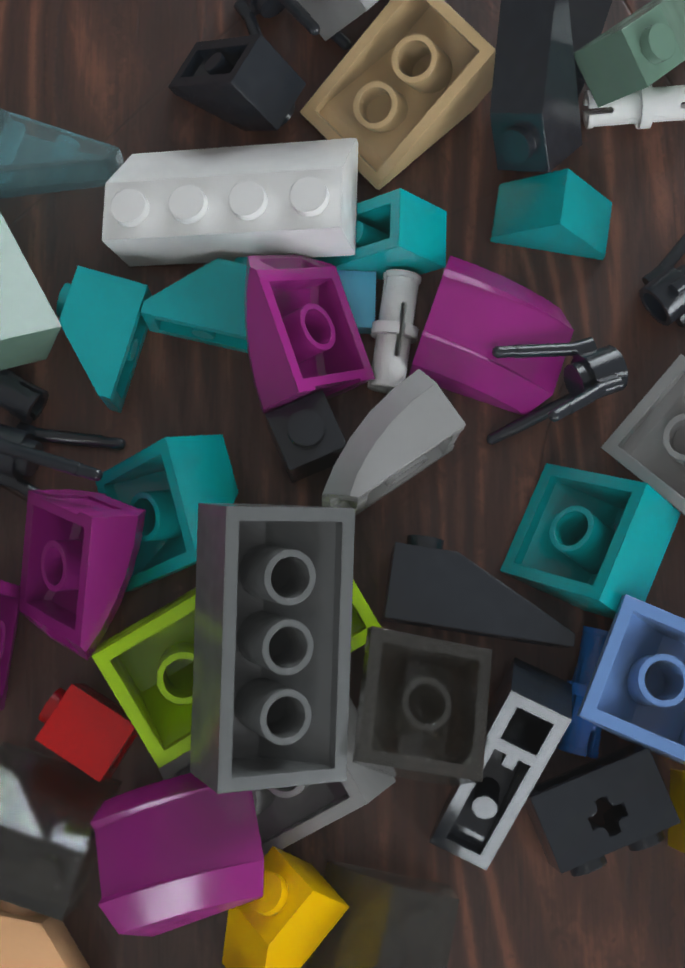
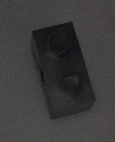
[524,744,681,877]

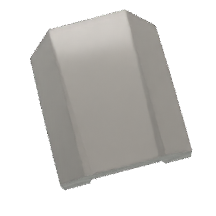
[322,369,466,516]

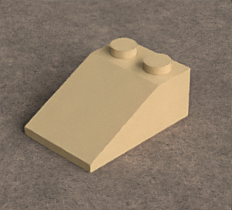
[300,0,496,190]

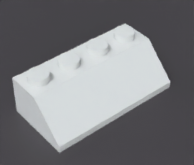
[102,138,358,267]

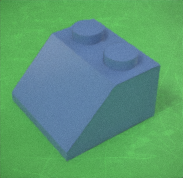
[577,594,685,765]

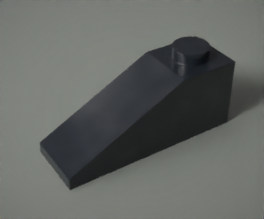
[490,0,583,173]
[381,535,576,649]
[429,657,572,870]

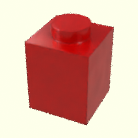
[34,683,139,782]

